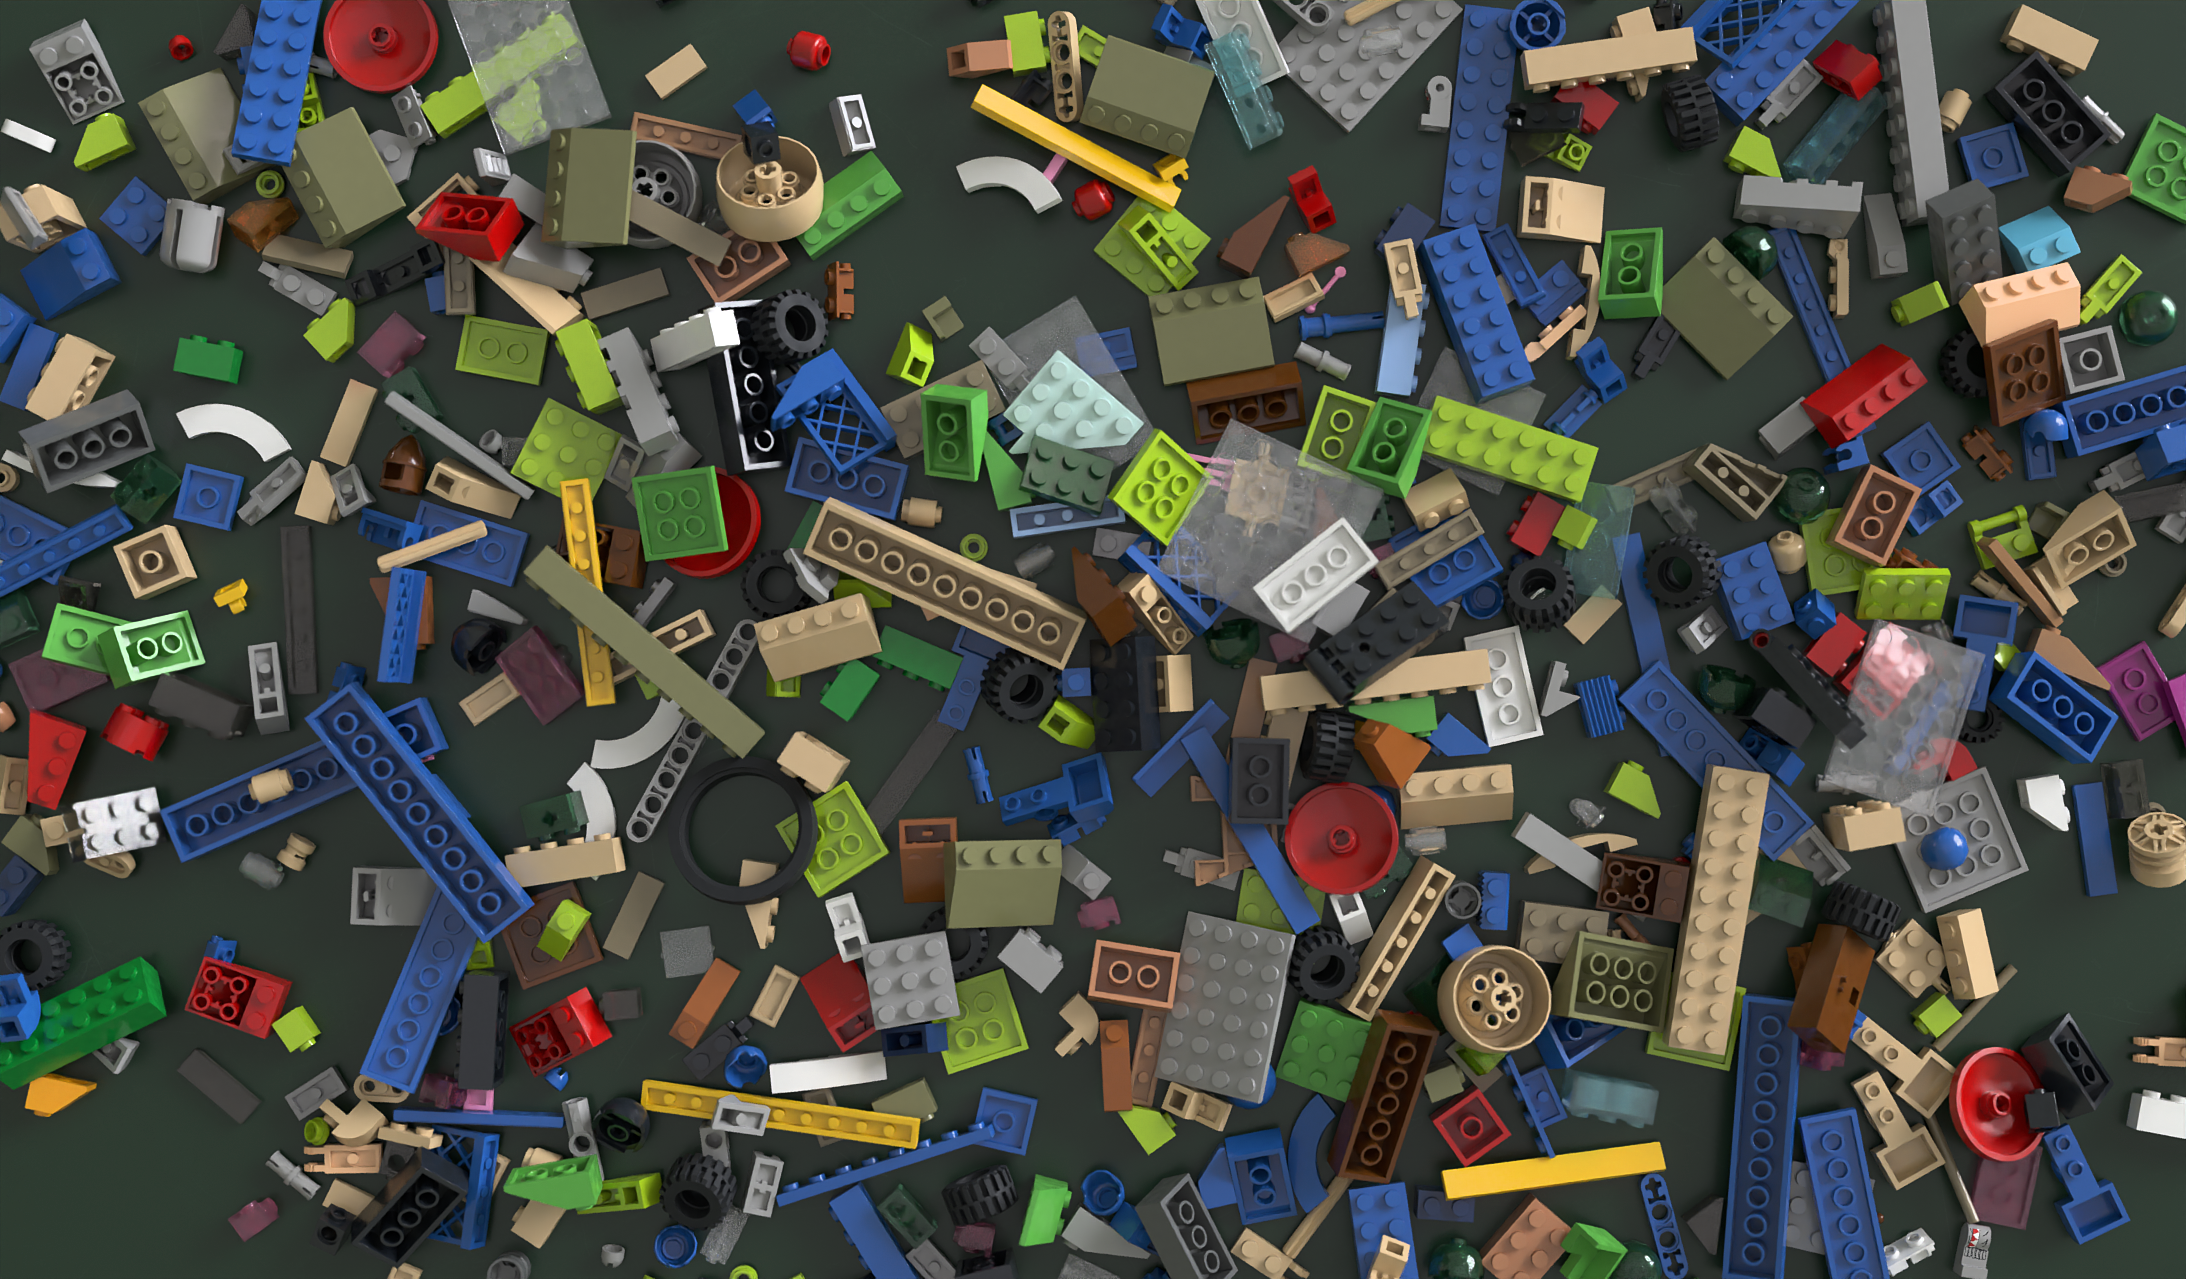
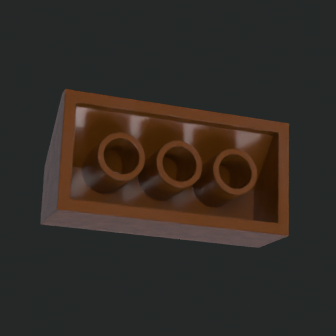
[1186,361,1306,445]

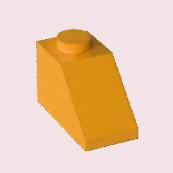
[25,1073,97,1117]

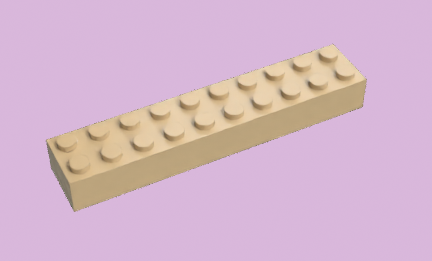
[803,497,1087,670]
[1662,764,1770,1055]

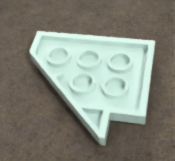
[1003,349,1144,454]

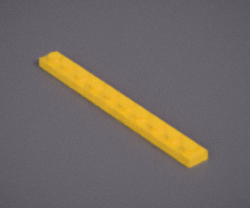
[641,1079,920,1149]

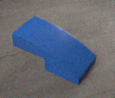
[1905,479,1963,537]

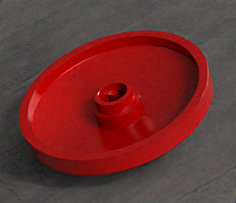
[323,0,438,94]
[663,467,761,579]
[1285,782,1399,896]
[1949,1047,2044,1162]

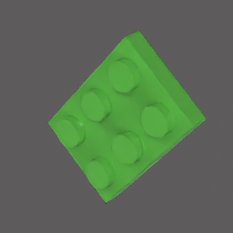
[41,603,133,676]

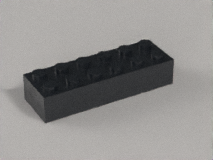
[698,300,792,476]

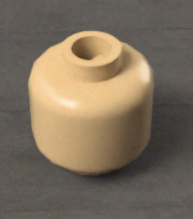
[1768,531,1807,574]

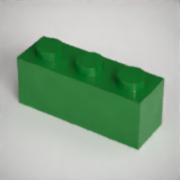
[873,625,963,692]

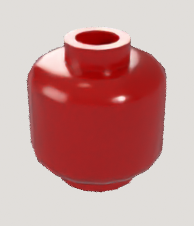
[787,31,831,71]
[1072,179,1115,221]

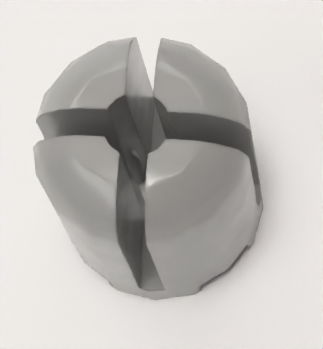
[159,198,225,273]

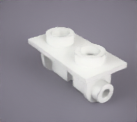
[1884,1228,1935,1277]

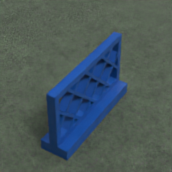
[1681,0,1799,69]
[776,348,897,476]
[1117,527,1244,637]
[377,567,427,683]
[427,1123,500,1250]

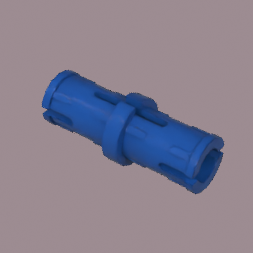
[963,745,994,804]

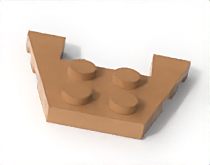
[1189,776,1278,886]

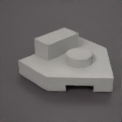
[369,129,419,187]
[783,548,839,604]

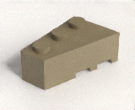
[1682,444,1790,523]

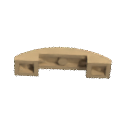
[1565,245,1600,360]
[1523,832,1638,874]

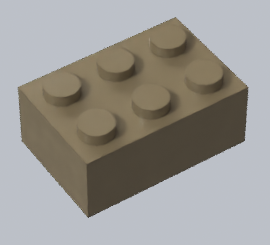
[1514,900,1609,964]

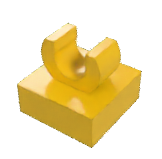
[1152,154,1189,186]
[213,578,248,615]

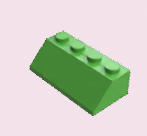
[796,151,904,261]

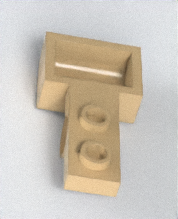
[1851,1017,1956,1119]
[1850,1070,1946,1190]

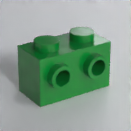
[173,334,243,384]
[820,659,882,722]

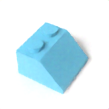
[1998,206,2081,274]

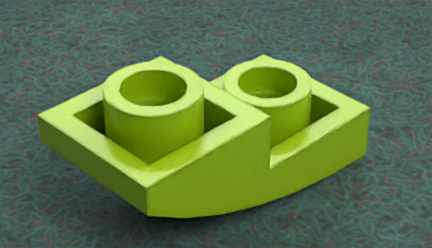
[297,72,325,133]
[1526,133,1592,172]

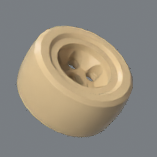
[716,136,824,242]
[1437,945,1551,1054]

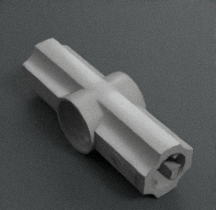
[562,1097,605,1181]

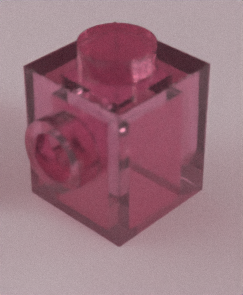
[1267,625,1312,664]

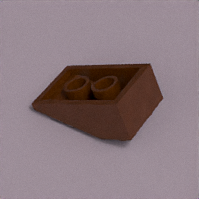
[1216,195,1289,279]

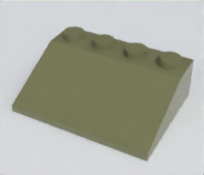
[1079,35,1215,159]
[138,68,276,205]
[282,107,406,248]
[541,128,637,249]
[1661,237,1793,381]
[1148,276,1275,386]
[943,839,1062,929]
[1549,931,1674,1033]

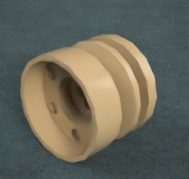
[2127,812,2186,888]

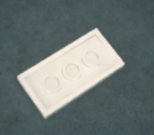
[1195,0,1290,96]
[1253,517,1379,633]
[1463,625,1544,747]

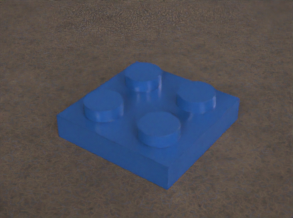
[1956,122,2029,189]
[99,176,167,256]
[1880,421,1961,496]
[173,463,244,531]
[974,1087,1038,1156]

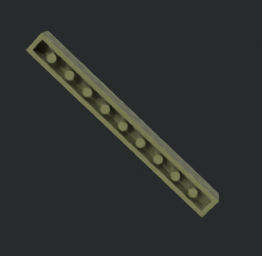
[523,545,765,759]

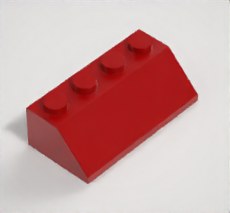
[1800,343,1928,449]

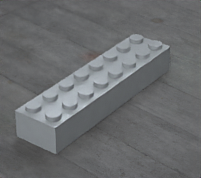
[1873,0,1949,227]

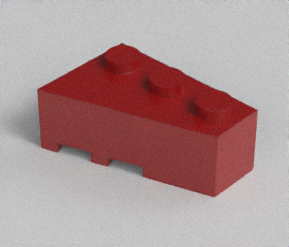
[27,708,87,810]

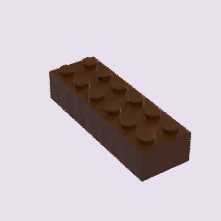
[1327,1009,1439,1184]

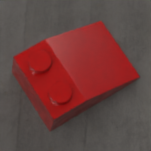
[415,192,525,262]

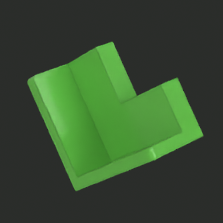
[1560,1223,1628,1279]

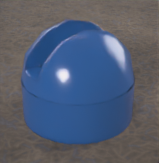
[543,1067,568,1092]

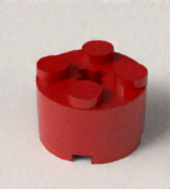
[100,703,169,762]

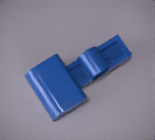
[1953,594,2019,713]
[938,625,1012,731]
[999,752,1114,826]
[2042,1123,2131,1245]

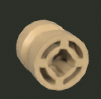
[277,833,316,871]

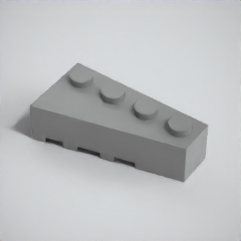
[1733,175,1863,239]
[597,327,680,457]

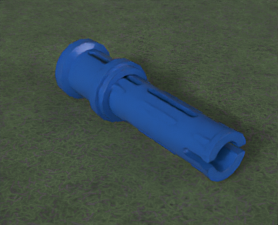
[1298,311,1385,341]

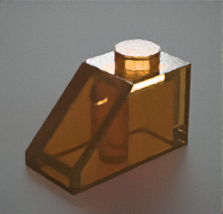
[227,197,299,253]
[1284,232,1351,279]

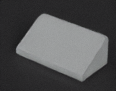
[829,94,876,157]
[0,187,48,250]

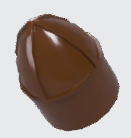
[379,435,428,496]

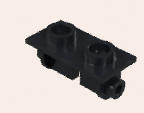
[1653,0,1683,32]
[1010,69,1053,112]

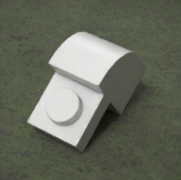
[825,892,870,963]

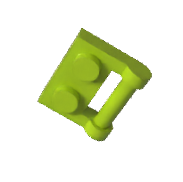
[1967,505,2038,570]

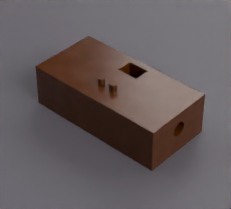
[1787,924,1875,1054]

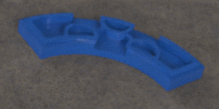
[1288,1093,1338,1213]

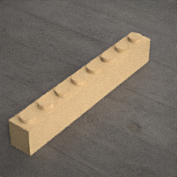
[1259,649,1492,716]

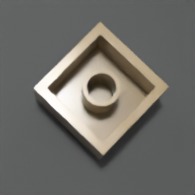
[113,525,197,600]

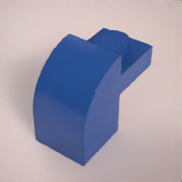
[1151,3,1212,60]
[1575,337,1627,404]
[0,973,41,1043]

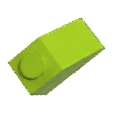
[74,113,136,172]
[1891,281,1949,327]
[1603,760,1661,819]
[537,899,592,962]
[1118,1104,1177,1155]

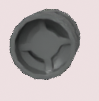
[1441,880,1481,919]
[487,1250,531,1279]

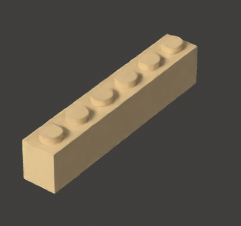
[1520,27,1697,93]
[1335,855,1456,1022]

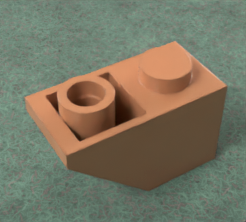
[947,40,1013,78]
[2064,166,2133,213]

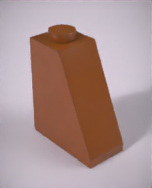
[370,576,435,650]
[1353,719,1431,790]

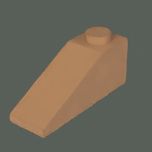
[2024,625,2111,691]

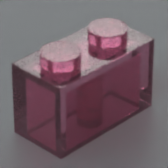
[357,311,426,378]

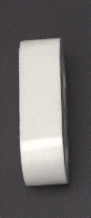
[0,119,56,153]

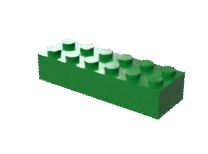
[0,957,167,1090]

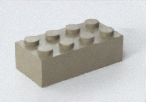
[881,360,1006,461]

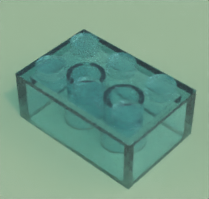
[1560,1068,1659,1128]

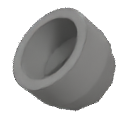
[479,429,504,454]
[601,1244,625,1268]

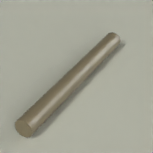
[1932,964,2018,1052]
[1924,1113,1980,1224]

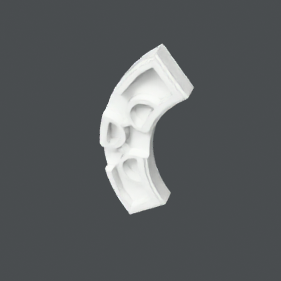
[956,156,1063,214]
[176,404,292,462]
[590,697,685,769]
[567,762,617,881]

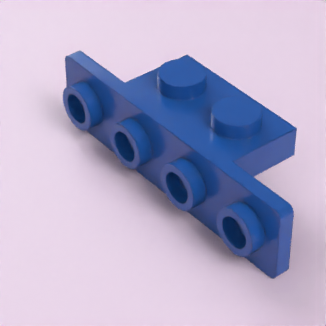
[1500,1052,1567,1159]

